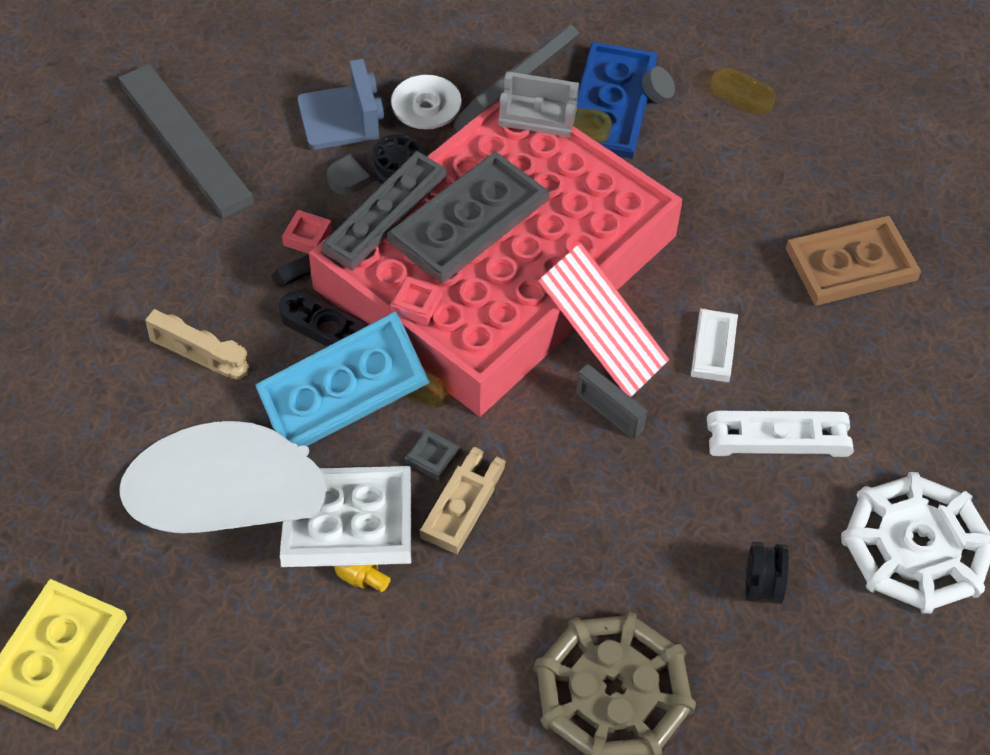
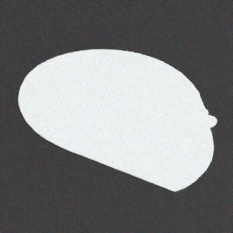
[120,421,326,533]

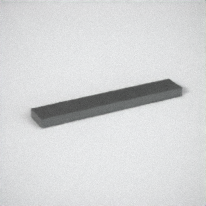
[118,64,254,219]

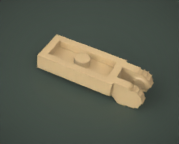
[145,309,249,380]
[420,447,506,555]

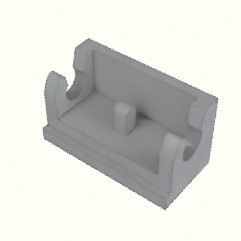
[498,71,579,137]

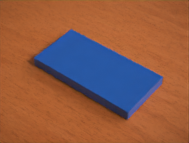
[573,41,658,159]

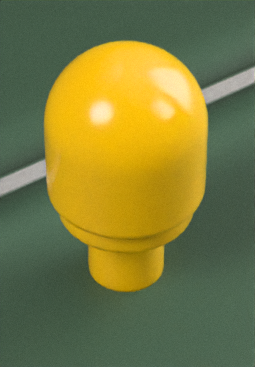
[334,564,390,592]

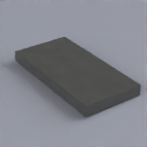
[452,24,580,132]
[387,151,550,285]

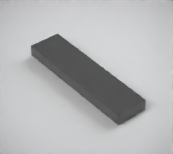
[321,151,446,271]

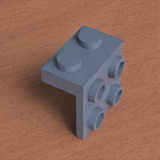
[298,59,384,150]

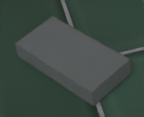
[576,364,648,438]

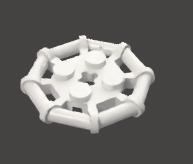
[841,472,990,614]

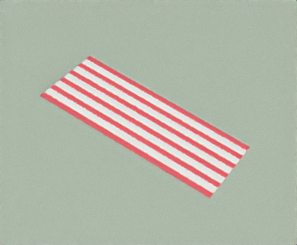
[538,243,669,397]

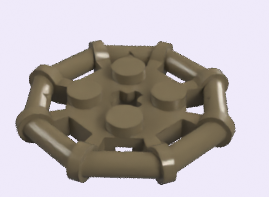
[533,612,696,755]

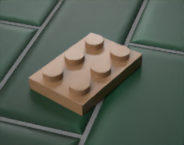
[786,216,921,306]

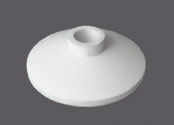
[391,75,461,129]

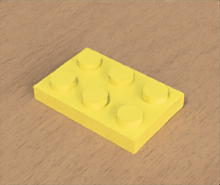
[0,579,127,730]

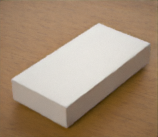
[691,309,738,382]

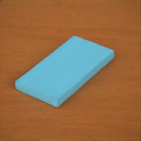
[255,312,430,447]

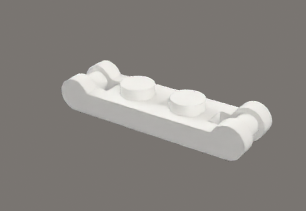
[707,411,854,457]

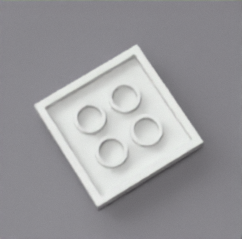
[280,466,411,567]

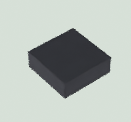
[271,254,311,288]

